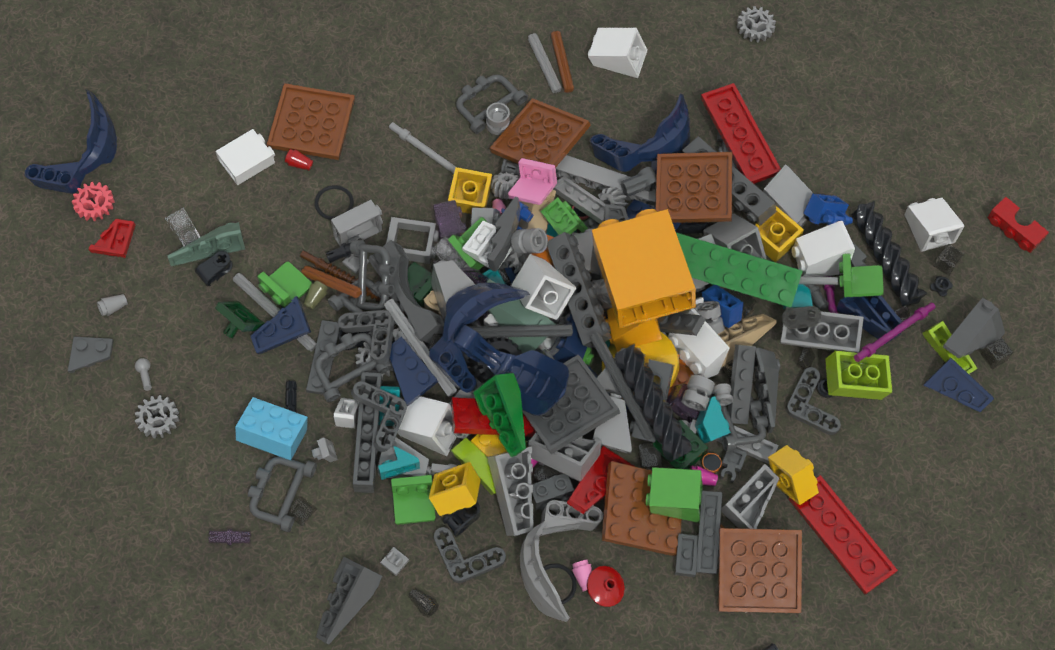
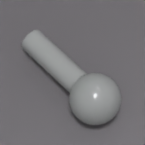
[135,358,152,391]

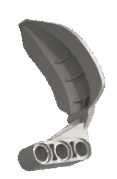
[520,500,603,622]

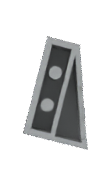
[529,433,601,481]
[721,464,779,529]

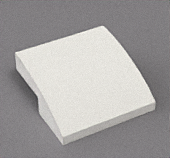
[462,221,513,269]

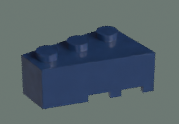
[836,296,902,344]
[549,311,594,363]

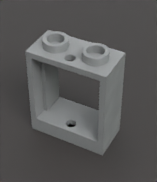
[331,200,383,246]
[386,217,439,264]

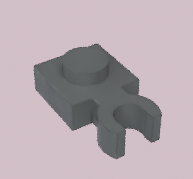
[720,448,747,483]

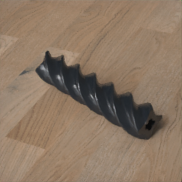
[851,201,927,307]
[615,344,692,462]

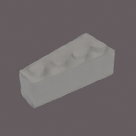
[487,446,533,536]

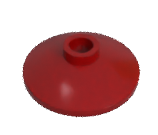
[587,566,625,607]

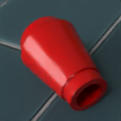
[285,149,314,171]

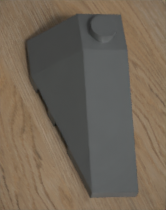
[753,348,780,434]

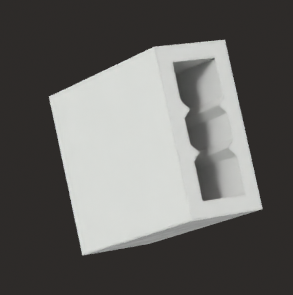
[216,129,275,185]

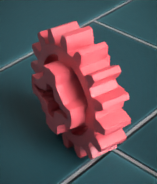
[72,182,115,221]

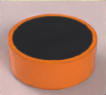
[701,453,722,473]

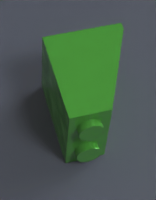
[646,467,703,522]

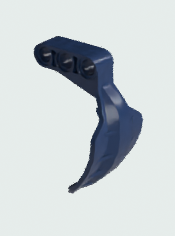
[25,89,117,194]
[590,93,690,172]
[429,283,530,393]
[453,325,569,416]

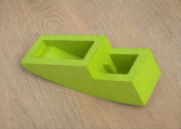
[922,321,977,374]
[451,438,496,495]

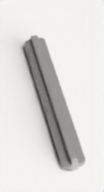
[528,33,561,93]

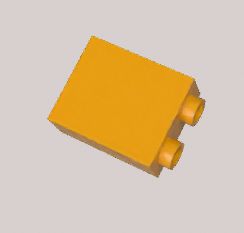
[592,209,696,328]

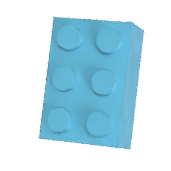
[235,397,308,460]

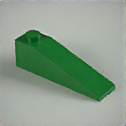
[473,373,526,457]

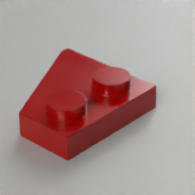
[89,219,136,258]

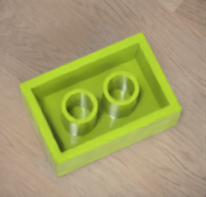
[825,351,892,400]

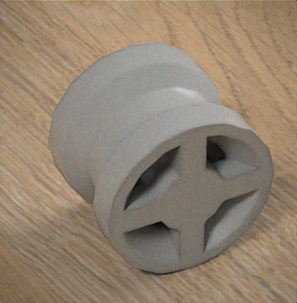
[712,383,733,406]

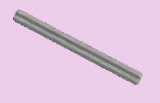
[233,273,317,351]
[384,299,457,396]

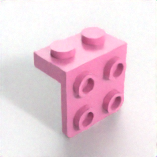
[508,158,557,205]

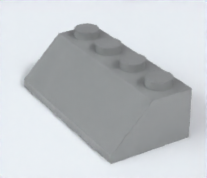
[781,307,864,353]

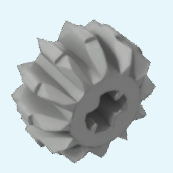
[491,172,520,200]
[598,187,628,210]

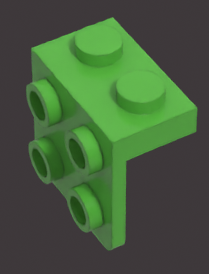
[839,254,884,297]
[257,262,312,308]

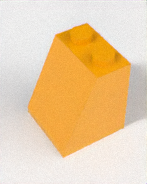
[605,308,662,352]

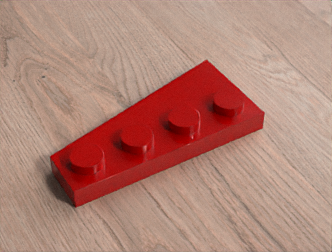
[567,446,635,514]

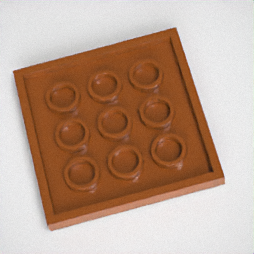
[267,83,355,160]
[490,98,591,168]
[656,152,732,223]
[602,461,682,556]
[718,528,802,613]

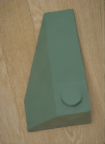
[167,222,245,266]
[486,279,556,354]

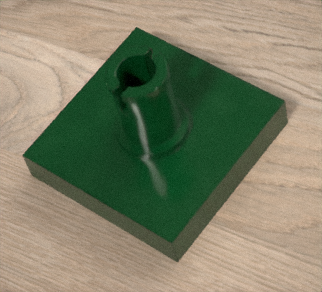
[215,301,265,338]

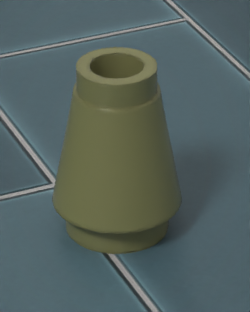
[303,280,328,310]

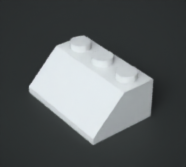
[668,309,730,378]

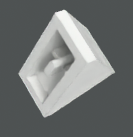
[334,398,359,429]

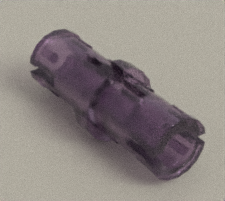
[208,529,251,545]

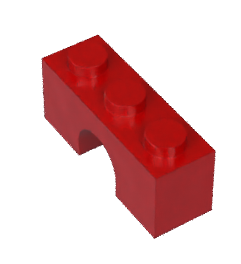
[987,197,1049,253]

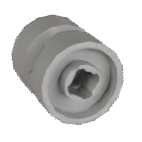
[486,102,510,135]
[511,228,548,254]
[695,301,724,334]
[681,375,715,411]

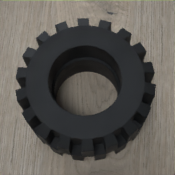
[470,337,522,384]

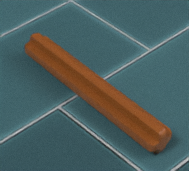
[551,31,574,93]
[301,266,362,298]

